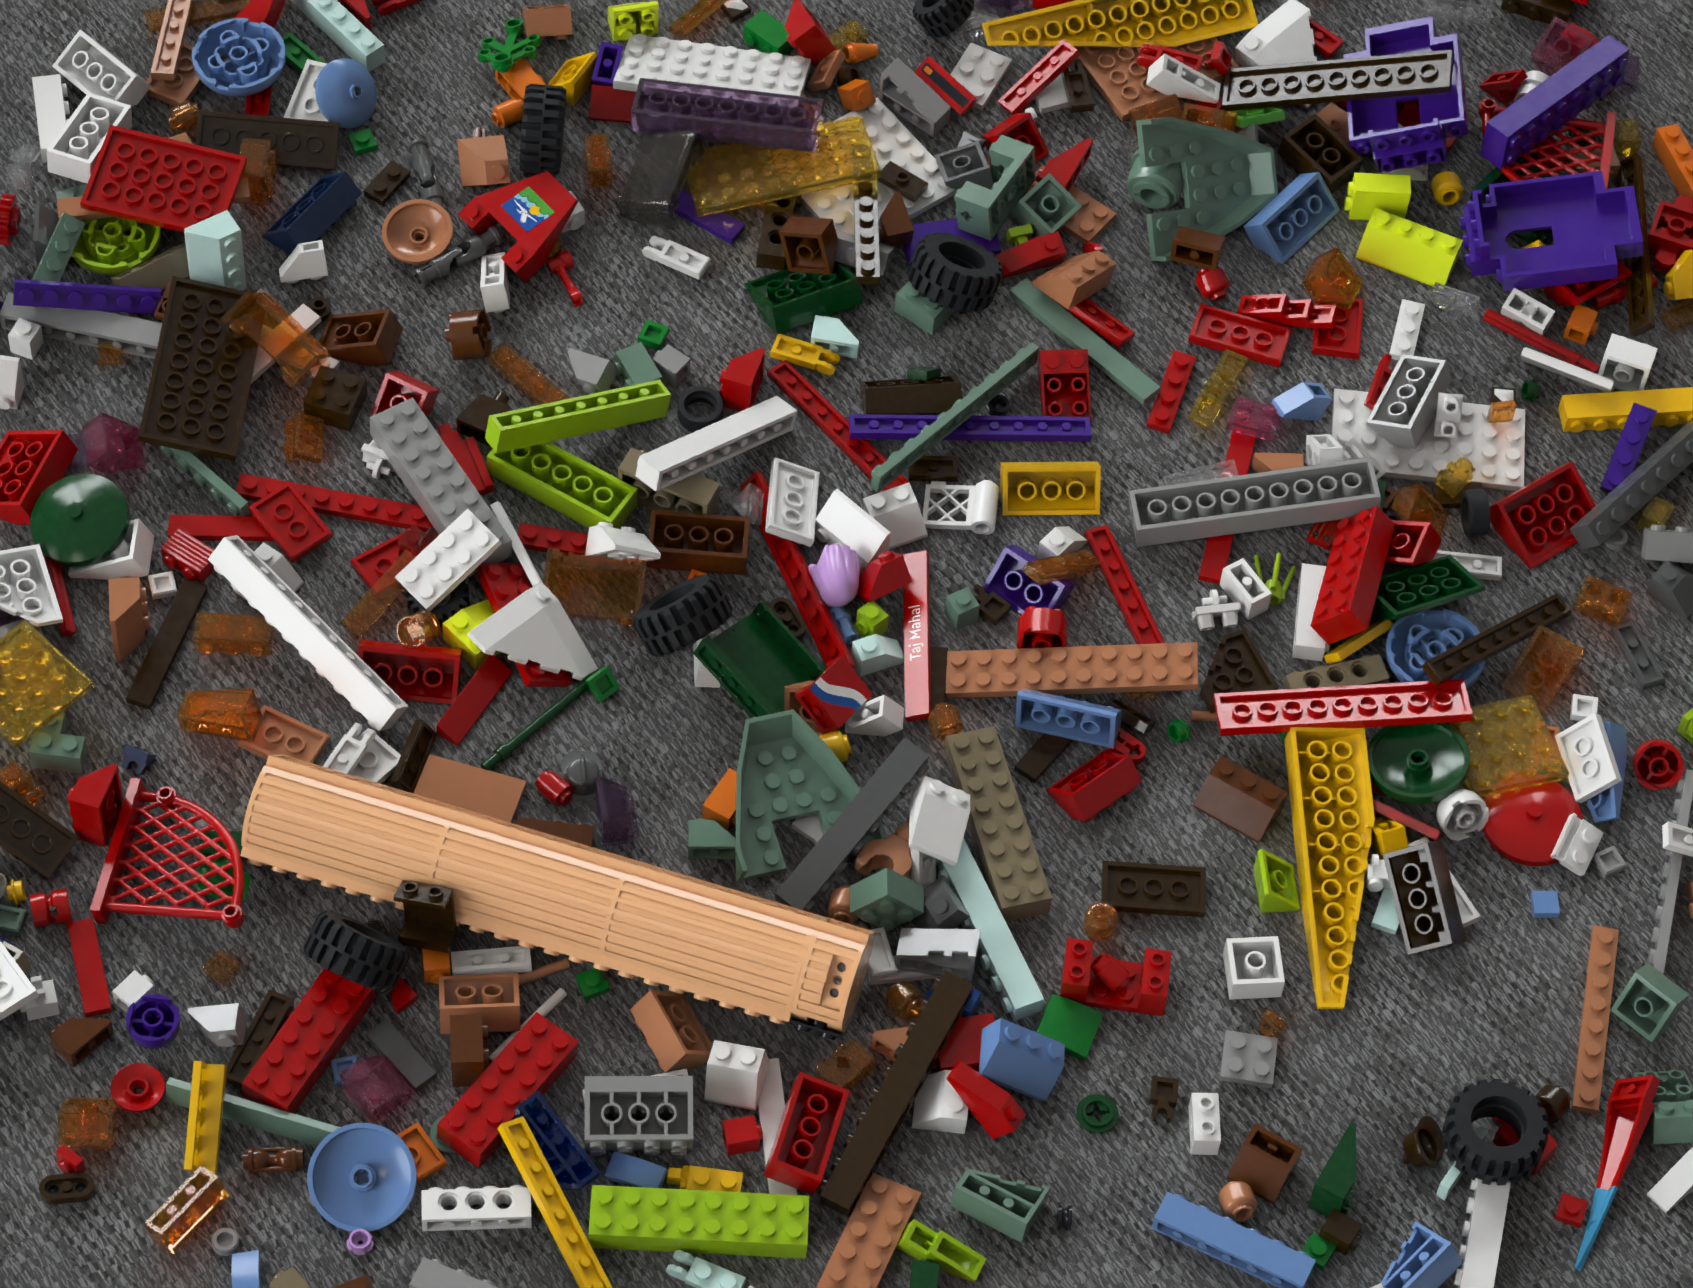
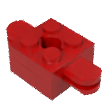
[1648,195,1693,273]

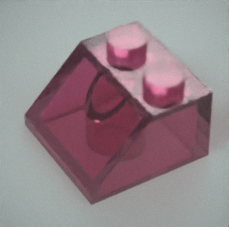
[1531,16,1594,73]
[340,1054,416,1124]

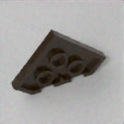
[1200,629,1279,713]

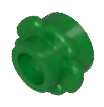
[1167,718,1190,743]

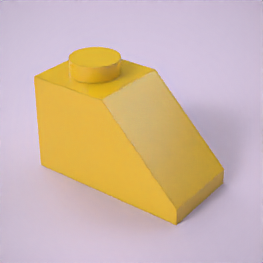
[1663,250,1693,300]
[1371,816,1408,860]

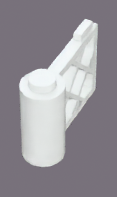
[922,480,999,535]

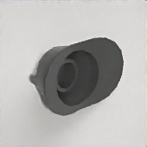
[561,750,604,801]

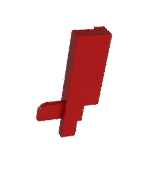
[438,423,494,495]

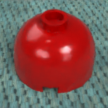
[1632,739,1684,791]

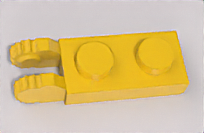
[770,334,840,376]

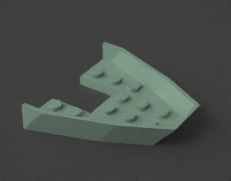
[1136,117,1278,261]
[735,709,887,882]

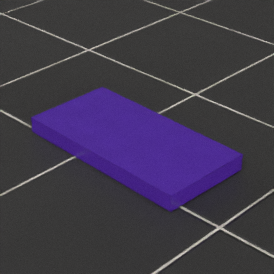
[903,218,1001,266]

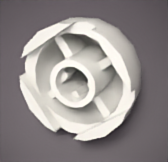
[1436,789,1490,841]

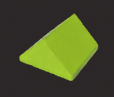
[1253,849,1300,913]

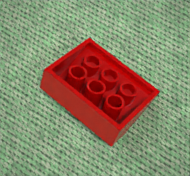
[0,430,78,525]
[1490,461,1596,569]

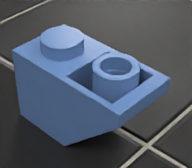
[1271,382,1332,421]

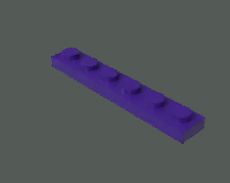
[13,279,162,314]

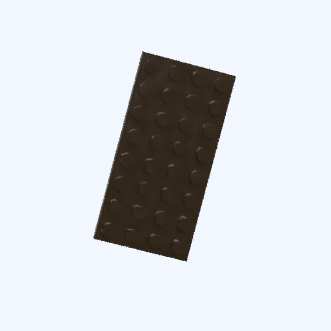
[137,276,268,461]

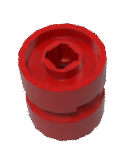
[29,888,72,928]

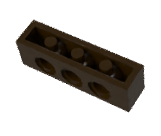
[756,180,802,270]

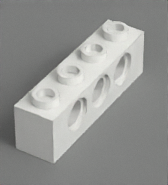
[421,1185,532,1231]

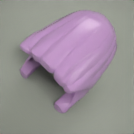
[808,544,860,607]

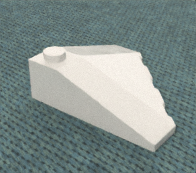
[1235,0,1317,109]
[0,544,63,627]
[467,582,598,680]

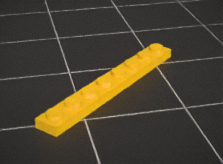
[497,1116,612,1288]

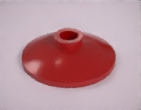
[111,1063,165,1112]

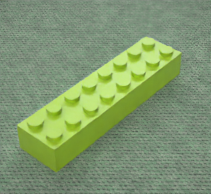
[588,1185,809,1259]

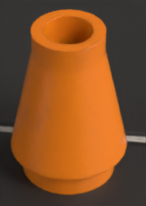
[843,42,878,65]

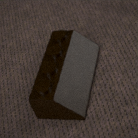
[859,375,962,415]
[1383,841,1467,955]

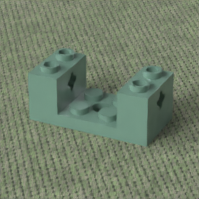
[954,135,1036,241]

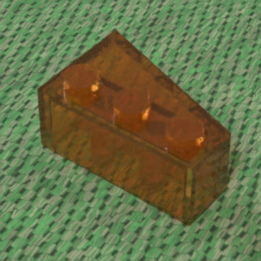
[176,688,263,742]

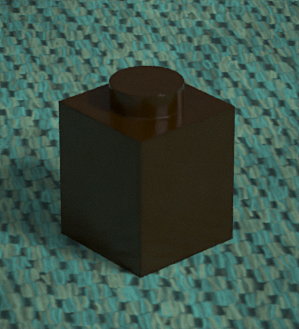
[1319,1208,1363,1256]

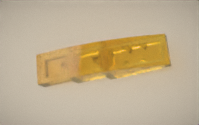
[1188,349,1248,429]

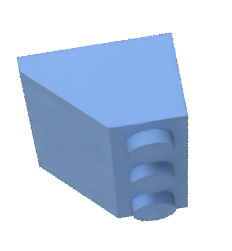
[979,1018,1065,1102]

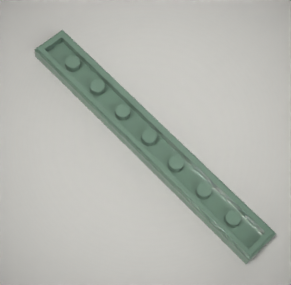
[1009,278,1161,405]
[166,1077,340,1146]

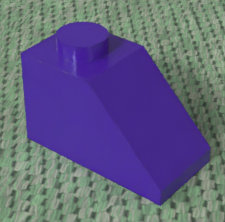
[591,42,624,86]

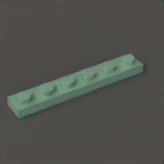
[159,446,251,516]

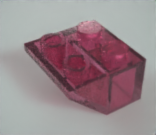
[83,413,145,474]

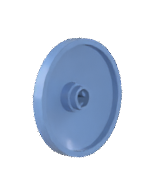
[307,1123,417,1232]

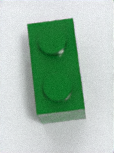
[743,10,794,55]

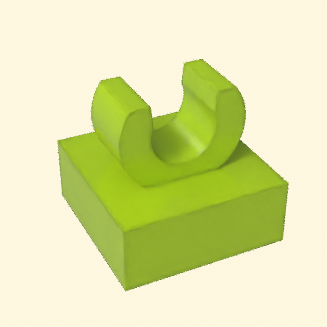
[1004,224,1033,246]

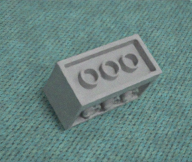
[585,1076,693,1156]

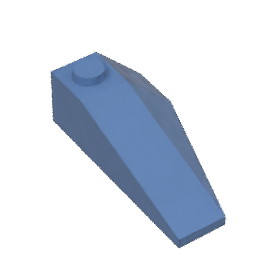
[1586,721,1628,823]

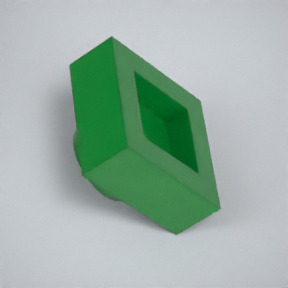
[347,128,378,156]
[638,320,669,350]
[585,666,621,702]
[575,968,609,1001]
[1302,1233,1336,1271]

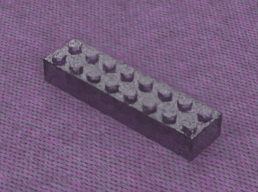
[631,78,824,152]

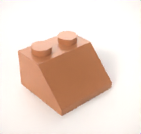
[522,4,573,41]

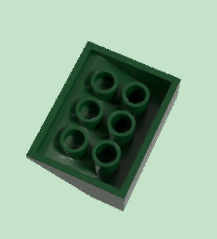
[744,261,863,334]
[1371,555,1485,620]

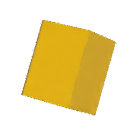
[547,52,598,106]

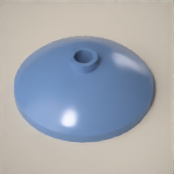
[315,58,377,129]

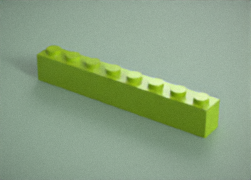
[485,379,671,454]

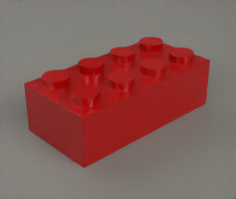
[763,1072,850,1195]

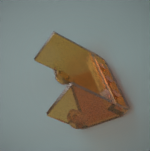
[221,289,331,388]

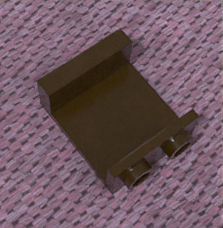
[394,880,457,953]

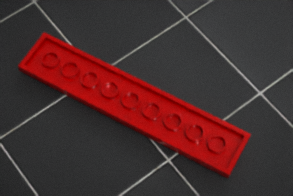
[1213,679,1473,736]

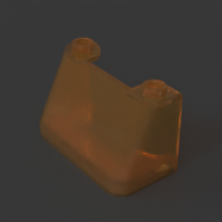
[543,548,649,626]

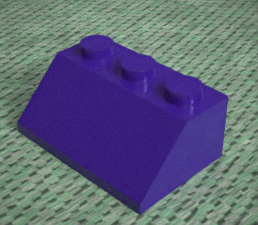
[983,545,1075,615]

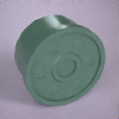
[1126,149,1183,209]

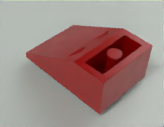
[1037,349,1091,421]

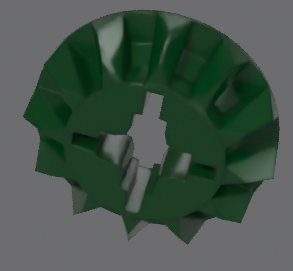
[1076,1094,1119,1135]

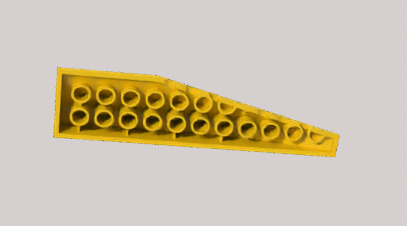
[982,0,1258,48]
[1284,727,1375,1009]

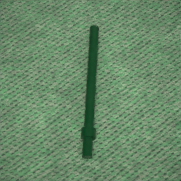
[480,675,592,770]

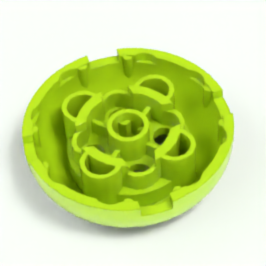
[71,217,161,276]

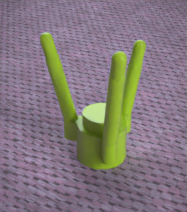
[1254,552,1296,605]

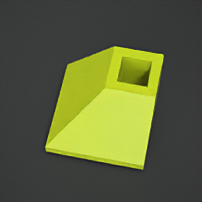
[607,1,659,41]

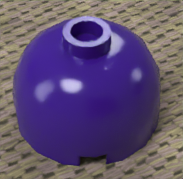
[126,994,180,1049]

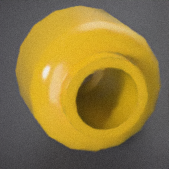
[1431,171,1463,206]
[819,730,852,763]

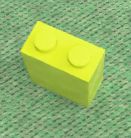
[1344,172,1411,220]

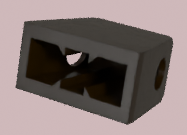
[456,391,511,447]

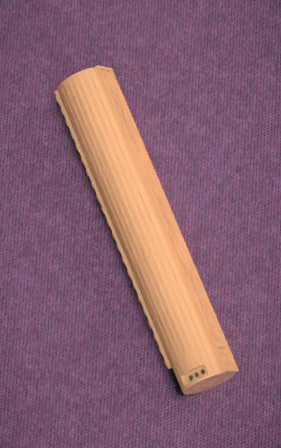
[240,754,875,1040]

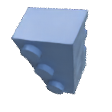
[1381,1221,1462,1288]

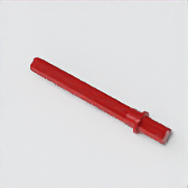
[1483,309,1600,374]
[43,555,76,637]

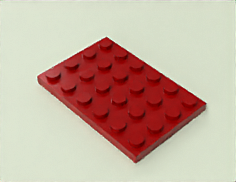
[80,125,248,232]

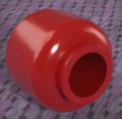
[1195,267,1230,302]

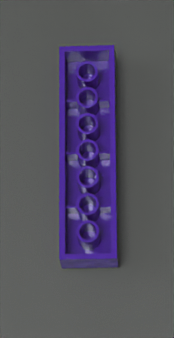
[1480,35,1630,170]

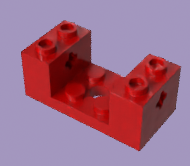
[1059,937,1172,1016]

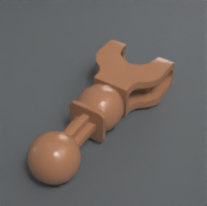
[855,815,912,879]

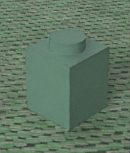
[944,587,980,630]

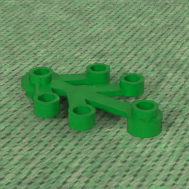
[478,18,541,73]

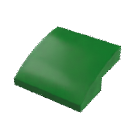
[1036,994,1103,1061]

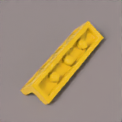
[184,1061,227,1174]

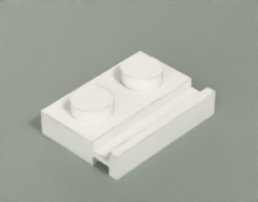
[1550,813,1603,876]

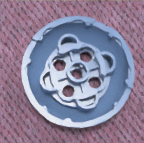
[192,18,286,97]
[1386,609,1486,689]

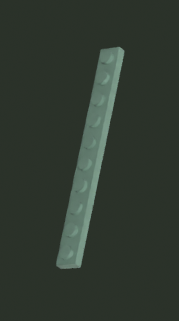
[870,342,1040,493]

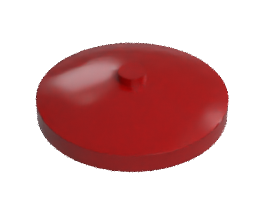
[1482,775,1583,866]

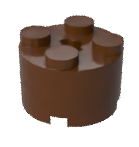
[445,309,492,361]

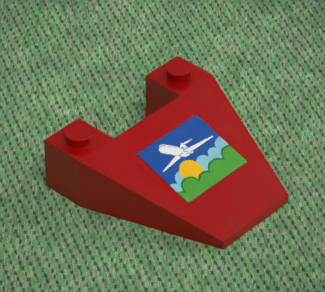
[458,171,578,283]

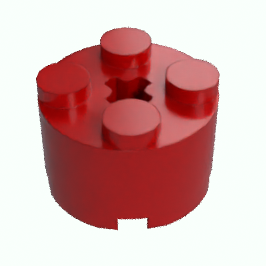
[1017,606,1068,649]

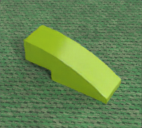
[896,1219,987,1282]

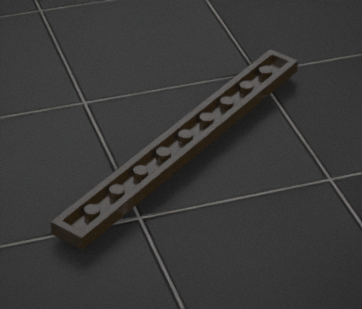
[1618,153,1655,337]

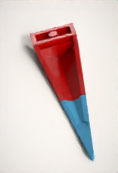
[1575,1075,1661,1272]

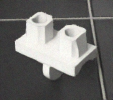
[1433,392,1463,438]
[361,439,396,479]
[1192,589,1241,631]

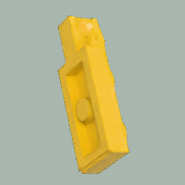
[667,1165,743,1192]

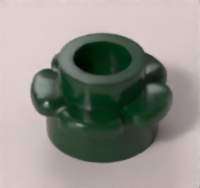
[1521,379,1541,402]

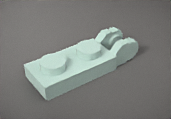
[666,1250,746,1288]

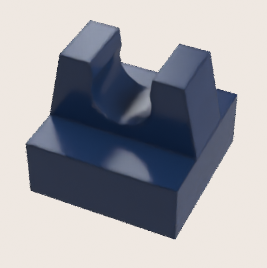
[122,744,157,775]

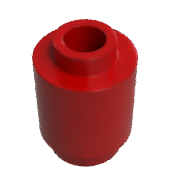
[535,770,573,807]
[1090,952,1130,991]

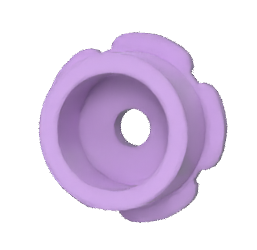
[347,1229,374,1255]

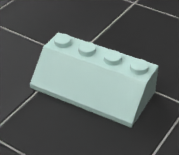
[184,210,247,291]

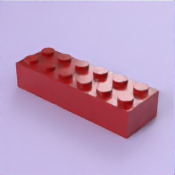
[1311,506,1395,645]
[242,968,375,1114]
[436,1012,579,1169]

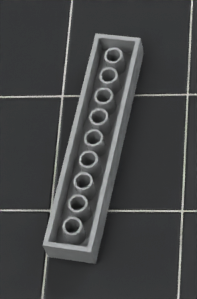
[1129,457,1381,547]

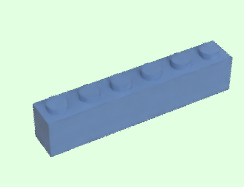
[1151,1192,1316,1288]

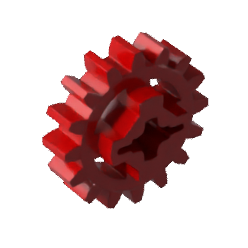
[0,193,22,246]

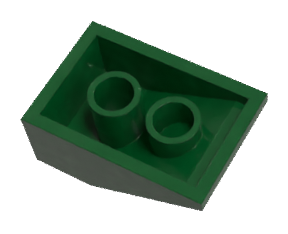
[1308,1122,1356,1218]

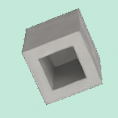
[652,344,691,387]

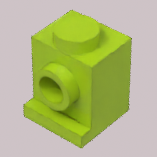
[854,601,889,638]

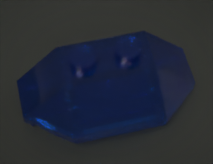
[515,1090,602,1190]

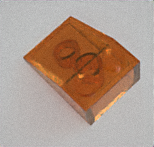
[1501,624,1586,713]

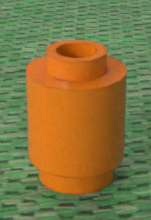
[491,98,524,128]

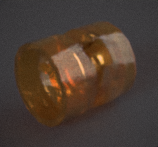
[396,611,440,648]

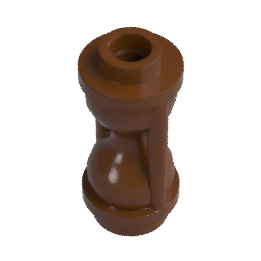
[243,1145,305,1174]

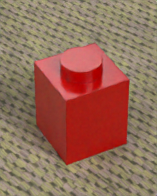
[722,1115,763,1156]

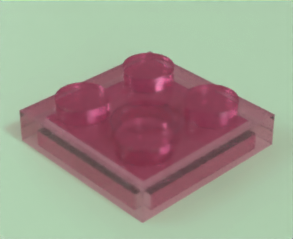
[1226,397,1281,442]

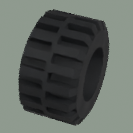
[912,0,975,38]

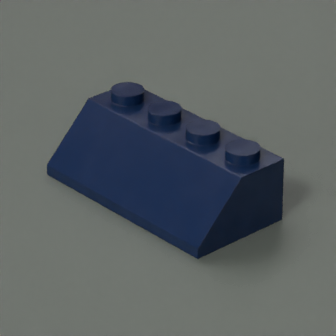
[262,172,362,254]

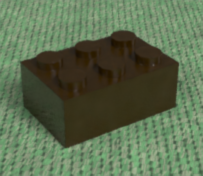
[1277,114,1364,194]

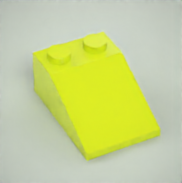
[442,600,500,670]

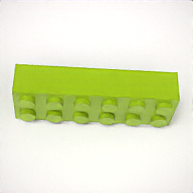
[487,442,638,529]

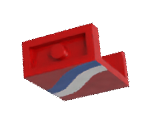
[795,655,873,734]

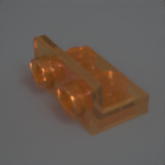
[283,412,324,464]

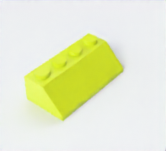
[1355,208,1463,290]

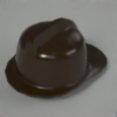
[1402,1116,1444,1168]

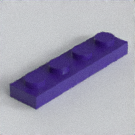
[1600,403,1657,493]

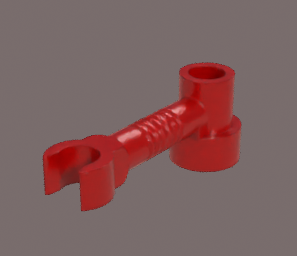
[546,250,584,307]

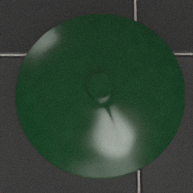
[30,473,130,567]
[1368,723,1470,804]

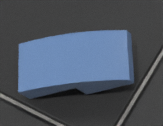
[604,1152,668,1188]
[231,1250,263,1288]

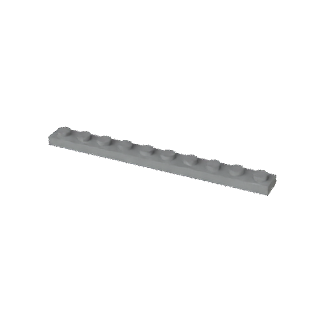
[1647,769,1693,974]

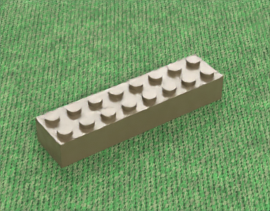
[944,726,1052,922]

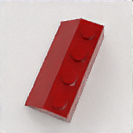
[358,640,463,704]

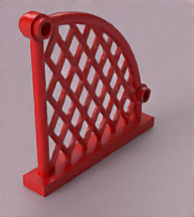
[1478,98,1617,189]
[90,778,245,928]

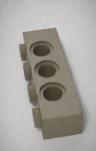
[1283,654,1390,689]

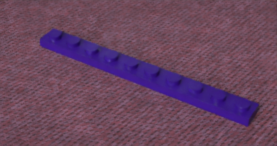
[848,414,1092,442]

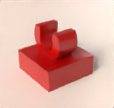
[1204,41,1232,75]

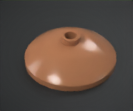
[382,199,453,264]

